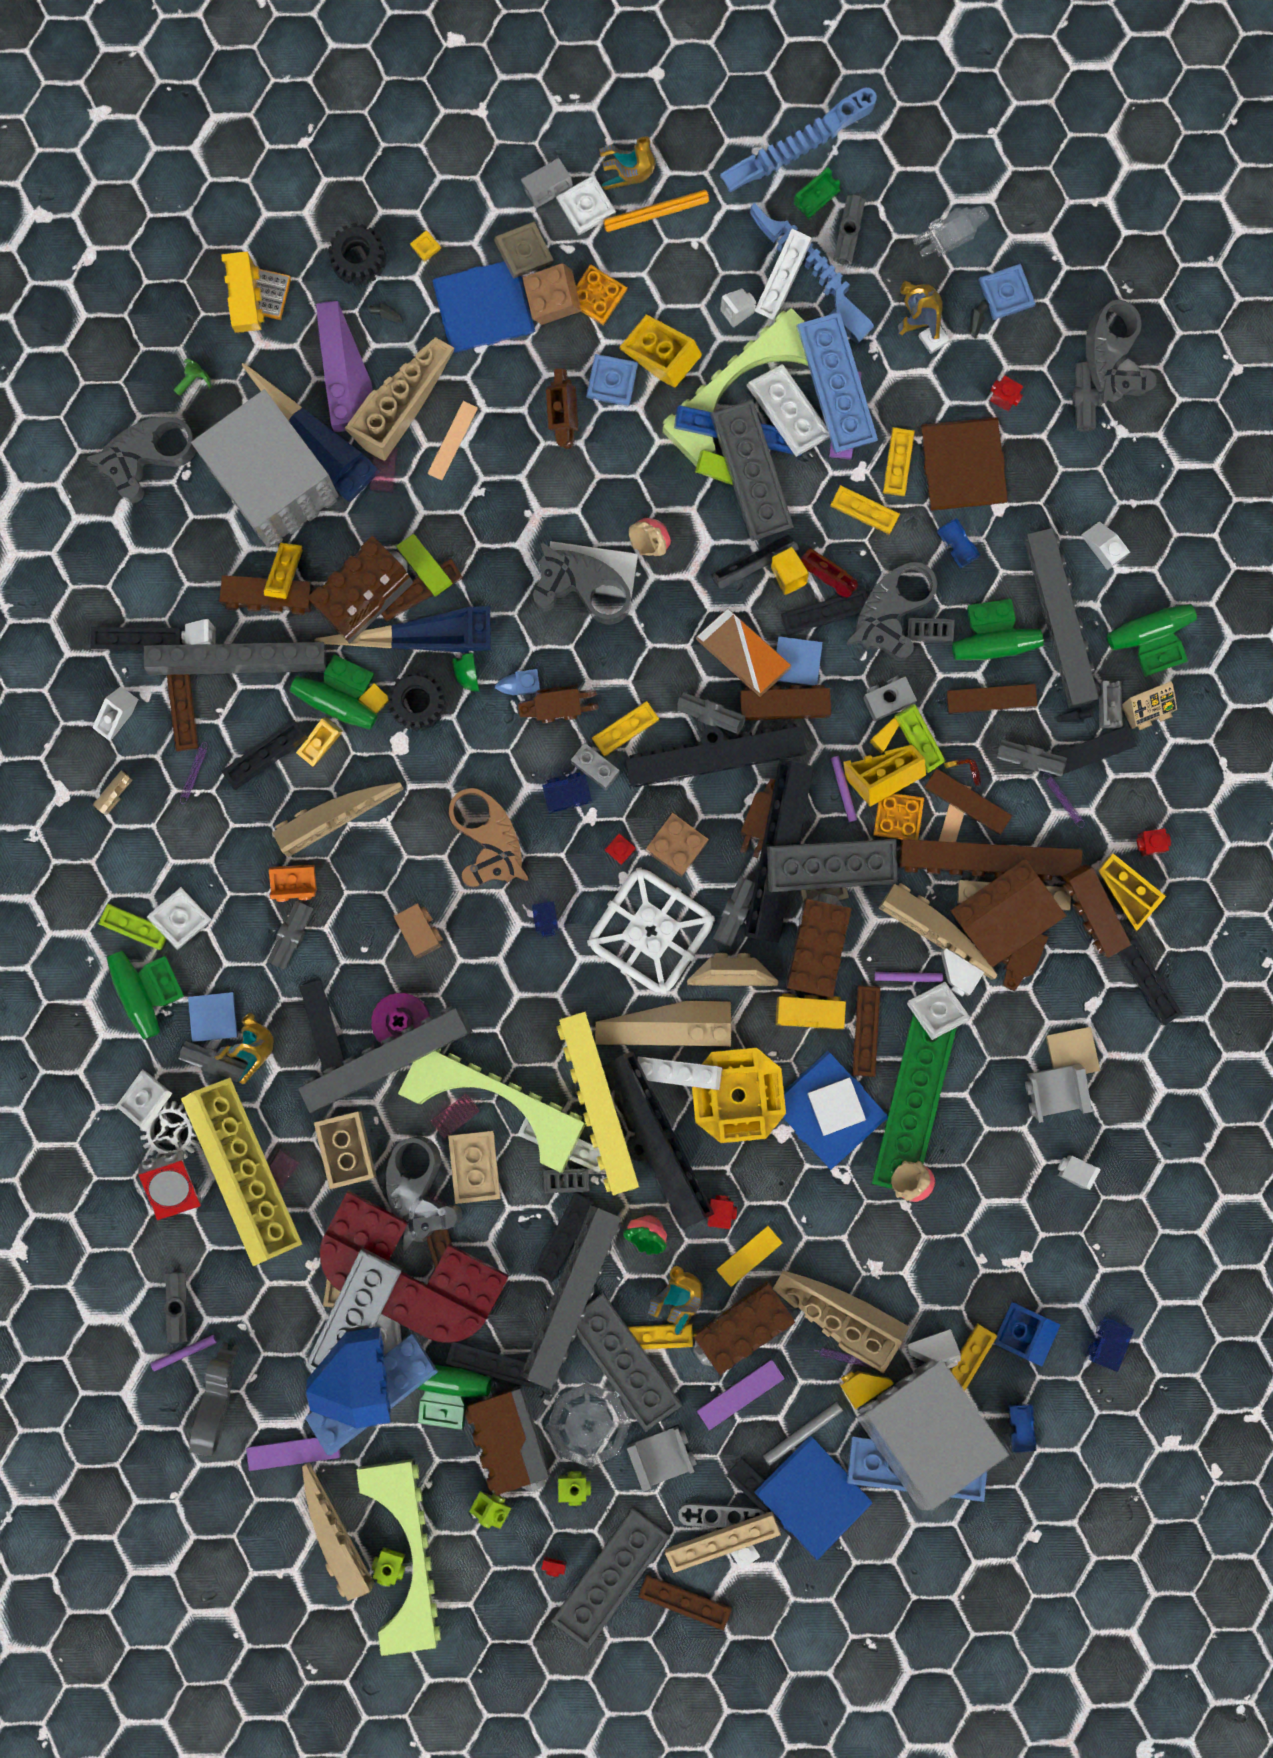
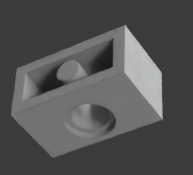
[863,676,917,722]
[571,743,620,791]

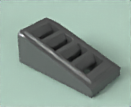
[907,618,955,644]
[543,1168,590,1193]

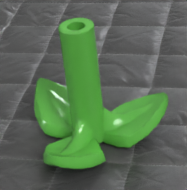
[174,359,211,396]

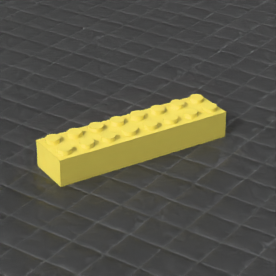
[556,1012,639,1195]
[181,1078,302,1266]

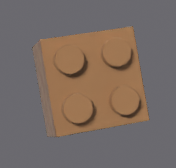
[523,263,582,325]
[646,813,709,878]
[394,904,443,959]

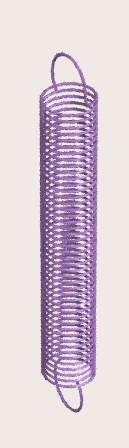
[180,742,207,804]
[1043,773,1084,828]
[814,1348,873,1368]

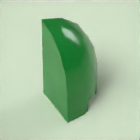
[452,653,479,691]

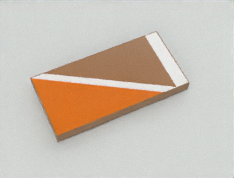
[696,608,791,697]

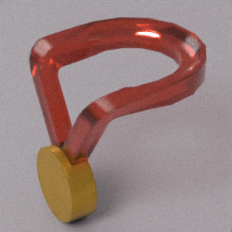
[944,759,981,786]

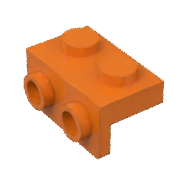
[269,865,317,902]

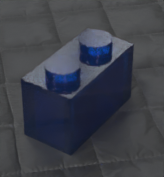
[542,772,592,814]
[532,901,560,938]
[1087,1317,1134,1372]

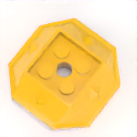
[692,1048,786,1143]

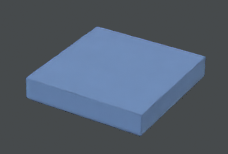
[979,264,1035,320]
[586,354,638,406]
[776,637,823,686]
[188,992,238,1042]

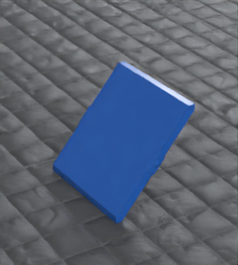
[432,261,535,353]
[783,1051,888,1170]
[755,1436,872,1560]

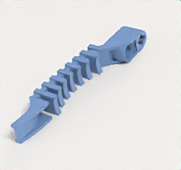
[720,88,877,192]
[750,203,874,343]

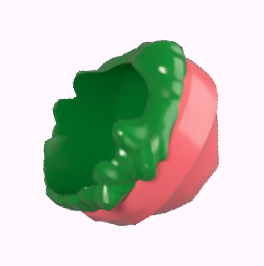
[623,1215,667,1256]

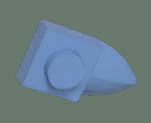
[495,669,540,695]

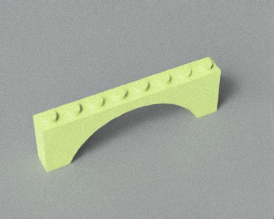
[663,308,808,466]
[398,1048,586,1173]
[357,1459,441,1656]

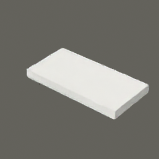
[746,364,830,457]
[550,541,638,598]

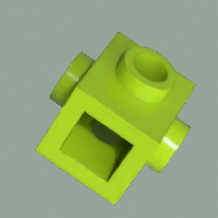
[558,1471,591,1506]
[469,1491,511,1529]
[371,1547,406,1586]

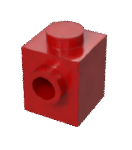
[990,375,1023,412]
[1137,828,1171,856]
[707,1195,737,1229]

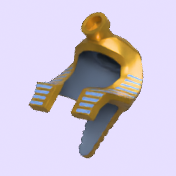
[898,281,942,339]

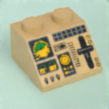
[1122,681,1177,730]

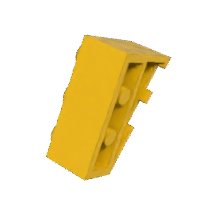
[221,251,264,333]
[844,745,926,807]
[1097,853,1166,931]
[775,994,846,1029]

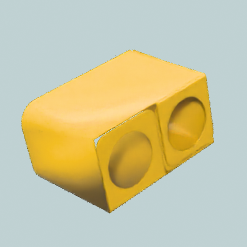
[771,547,809,595]

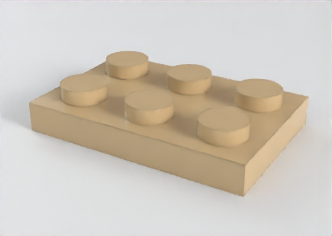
[448,1131,501,1204]

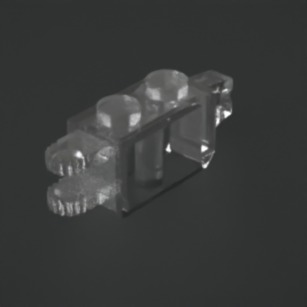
[913,206,989,257]

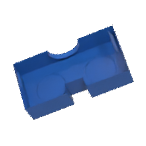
[937,518,980,569]
[1008,1404,1037,1453]

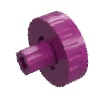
[371,993,430,1045]

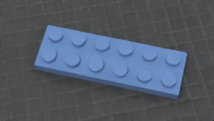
[797,312,878,454]
[305,1334,438,1456]
[847,1437,987,1502]

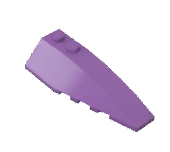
[316,301,373,432]

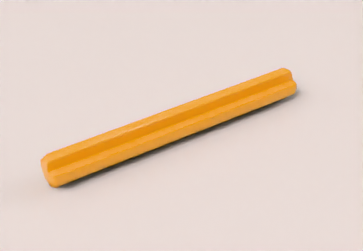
[604,190,709,232]

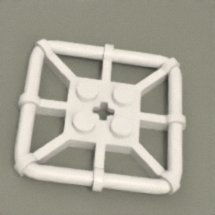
[587,867,715,995]

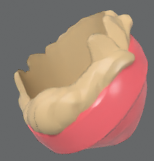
[629,518,671,556]
[891,1161,935,1202]

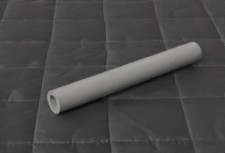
[763,1402,843,1465]

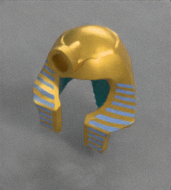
[599,136,655,190]
[214,1013,274,1084]
[648,1266,703,1335]

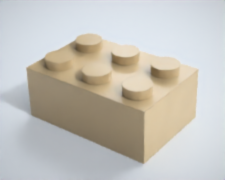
[314,1111,377,1189]

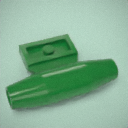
[952,599,1043,660]
[1107,604,1197,677]
[290,655,378,730]
[106,951,184,1040]
[417,1365,492,1430]

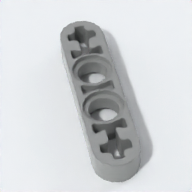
[678,1503,766,1528]

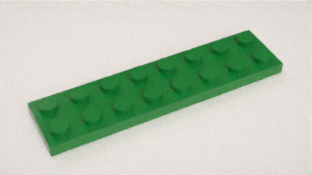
[871,1013,957,1189]

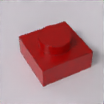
[605,833,636,865]
[541,1557,566,1577]

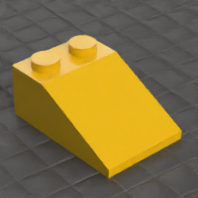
[619,314,702,388]

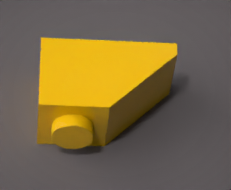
[839,1371,894,1409]

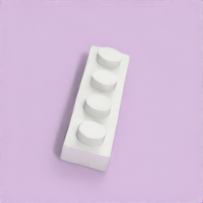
[755,229,813,320]
[638,1057,722,1090]
[518,1118,601,1173]

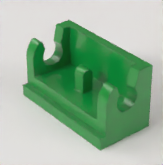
[794,167,841,219]

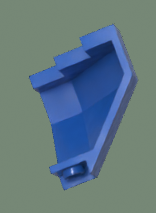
[306,1327,391,1428]

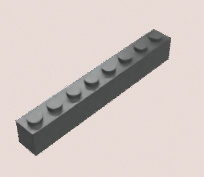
[1024,528,1100,708]
[144,642,326,675]
[298,1006,473,1113]
[520,1205,621,1389]

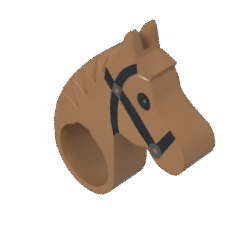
[449,788,528,887]

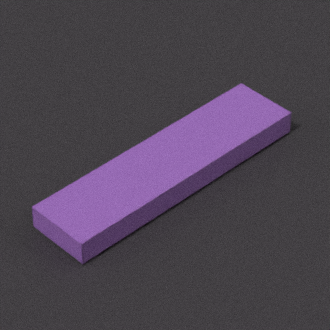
[696,1359,785,1430]
[246,1437,341,1471]

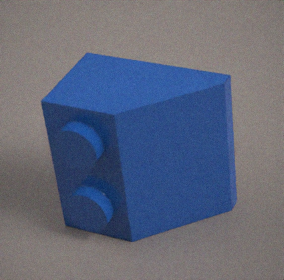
[993,1302,1060,1366]

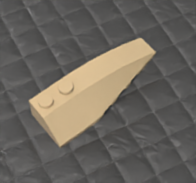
[345,337,454,461]
[272,782,404,857]
[878,883,997,980]
[595,1001,731,1047]
[773,1271,909,1373]
[302,1462,375,1601]

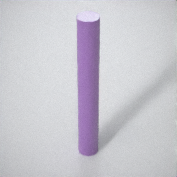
[831,756,857,822]
[875,972,943,982]
[151,1335,217,1371]

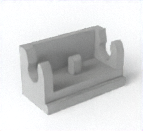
[521,158,573,209]
[1099,681,1122,729]

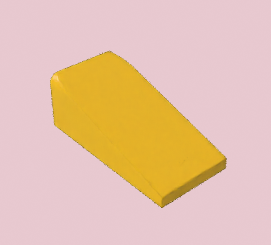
[296,717,343,767]
[870,717,899,754]

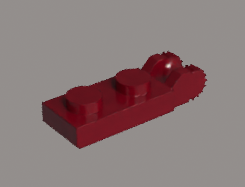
[800,548,858,598]

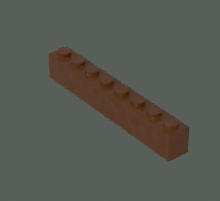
[899,839,1082,882]

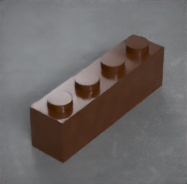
[219,575,313,615]
[740,685,831,721]
[1063,864,1131,958]

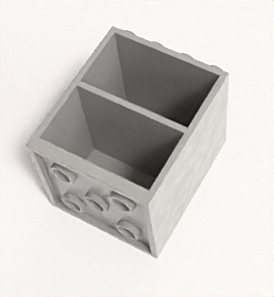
[191,389,339,548]
[856,1359,1009,1510]

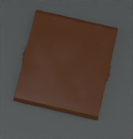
[921,417,1008,511]

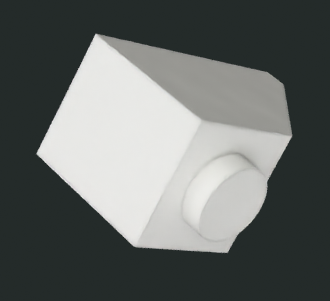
[721,288,756,328]
[1081,522,1130,570]
[182,619,216,645]
[92,686,138,741]
[941,948,984,997]
[1058,1155,1101,1190]
[908,1329,961,1368]

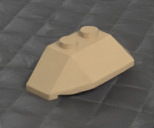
[687,953,778,986]

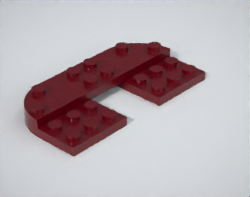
[320,1191,509,1343]

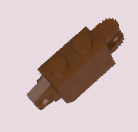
[546,368,579,449]
[518,684,598,723]
[740,779,775,858]
[1002,933,1048,991]

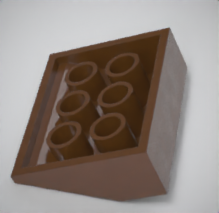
[951,859,1067,968]

